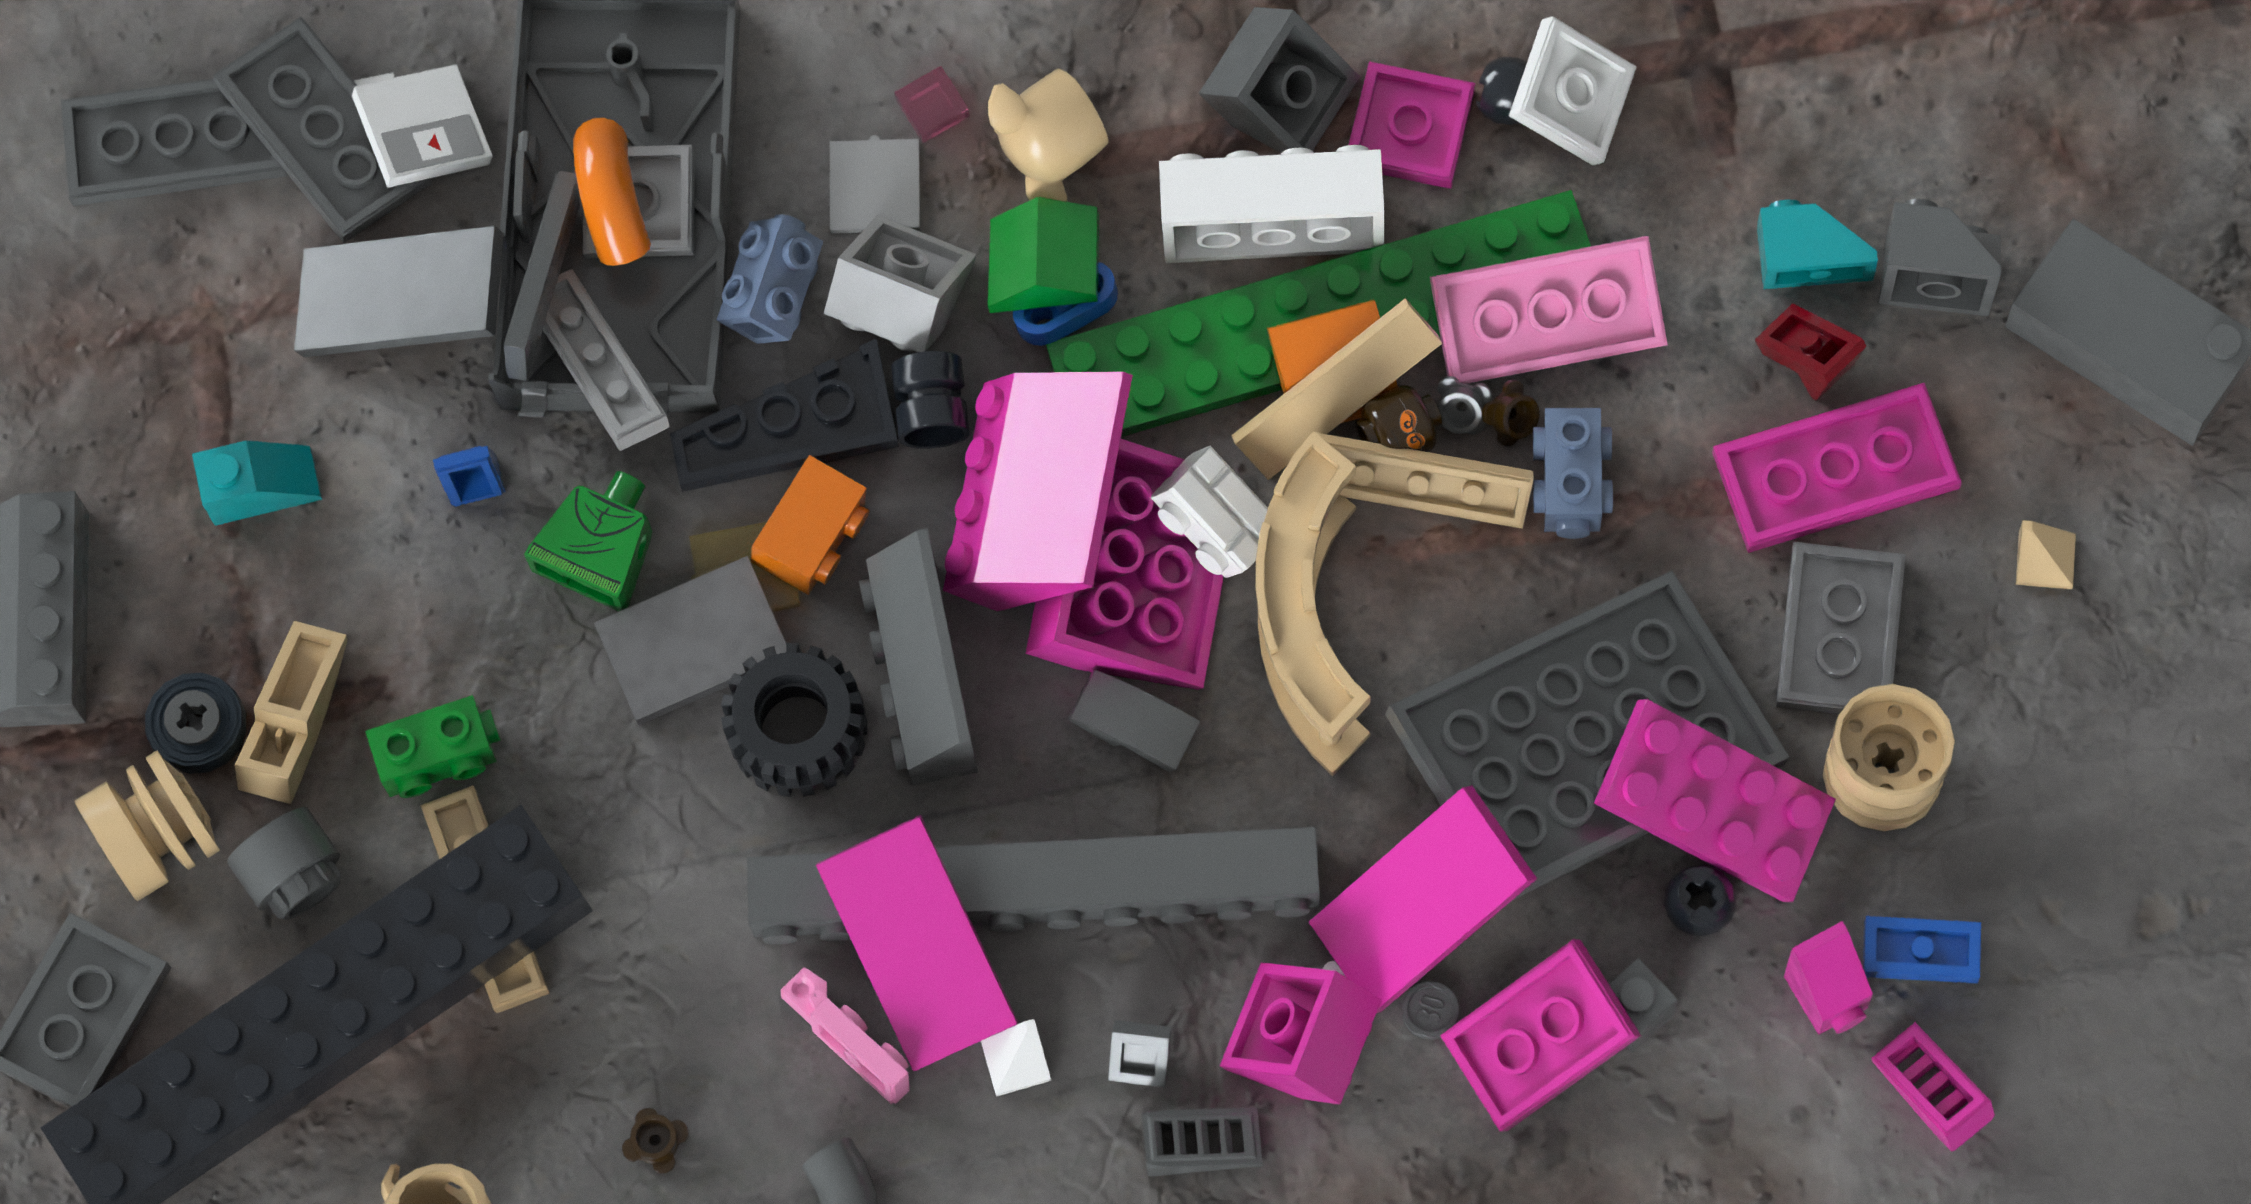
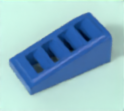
[433,446,505,507]

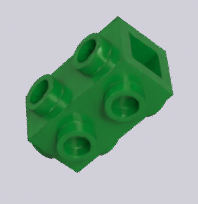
[365,695,501,798]

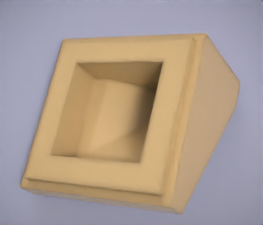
[2016,520,2076,589]

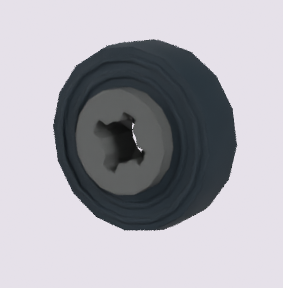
[145,673,246,774]

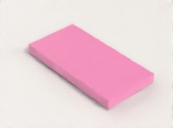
[1429,236,1668,384]

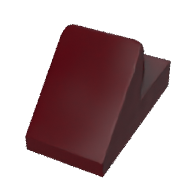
[1755,303,1867,401]

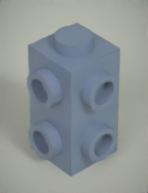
[716,214,824,344]
[1533,408,1613,539]

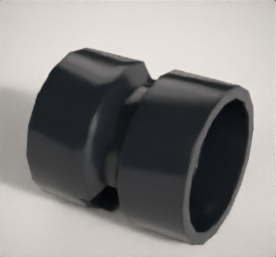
[891,351,970,449]

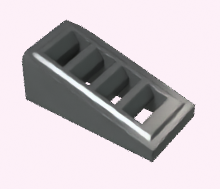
[1142,1107,1263,1177]

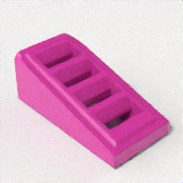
[1871,1022,1994,1152]

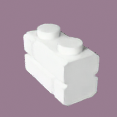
[1151,445,1268,578]

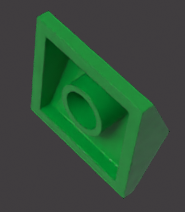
[988,197,1099,313]

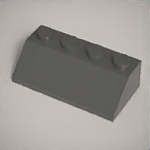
[0,491,89,727]
[859,528,978,786]

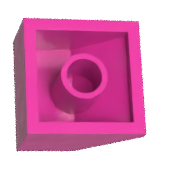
[1220,962,1381,1105]

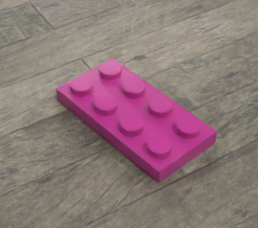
[1594,699,1836,902]

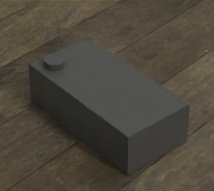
[2005,218,2251,446]

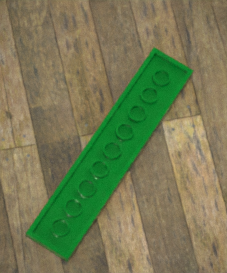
[1046,190,1591,437]

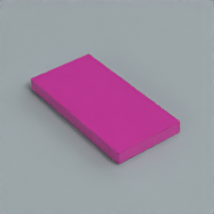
[1712,382,1962,553]
[1309,786,1537,1013]
[816,815,1018,1072]

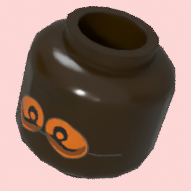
[1355,385,1442,452]

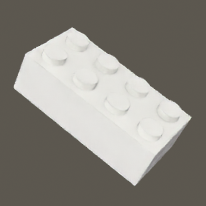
[1159,145,1384,263]

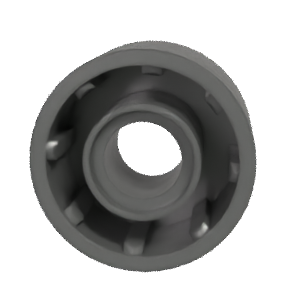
[227,807,341,920]

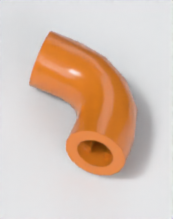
[573,118,651,266]

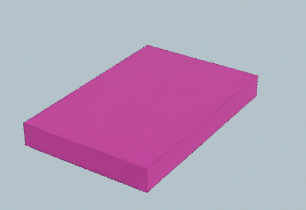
[1440,939,1641,1132]

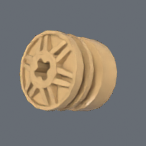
[1823,684,1955,831]
[75,750,220,901]

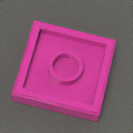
[1349,61,1475,189]

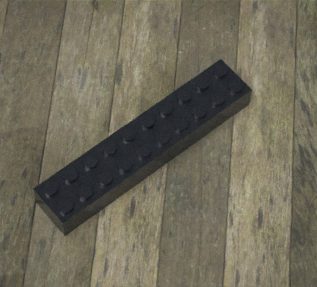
[40,805,593,1204]

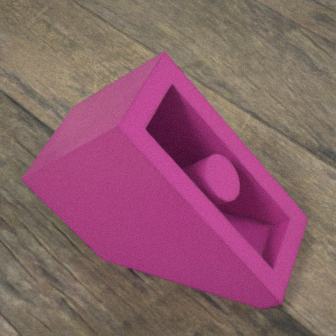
[1784,921,1873,1035]

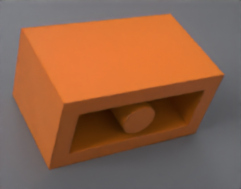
[751,455,870,595]

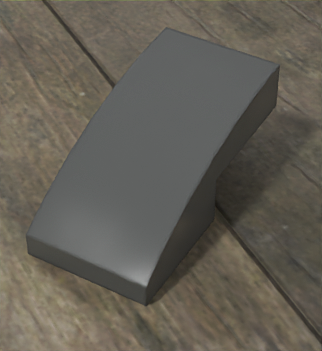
[1067,670,1200,772]

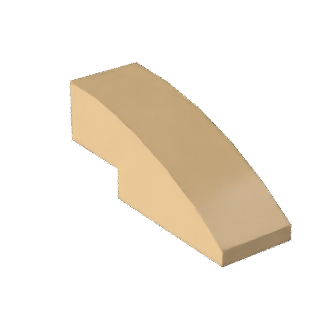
[235,621,347,804]

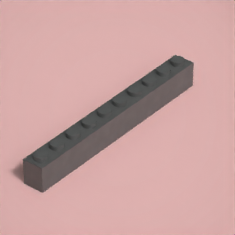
[747,827,1320,944]

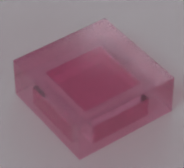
[894,66,970,143]

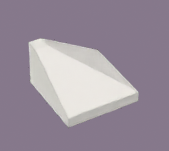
[981,1019,1051,1096]

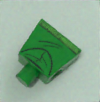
[524,471,652,612]

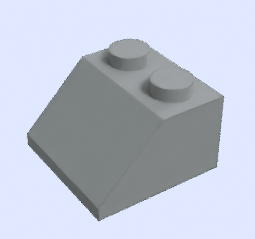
[824,215,977,352]

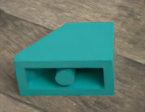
[1757,199,1878,289]
[192,440,322,526]

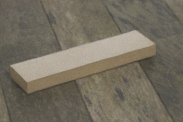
[1231,298,1442,480]
[1316,432,1534,529]
[420,786,550,1014]

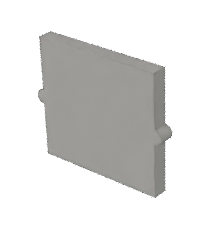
[830,135,920,233]

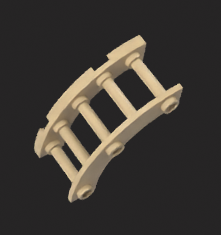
[1256,431,1370,776]

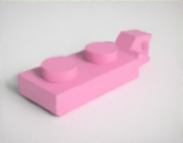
[780,967,909,1104]

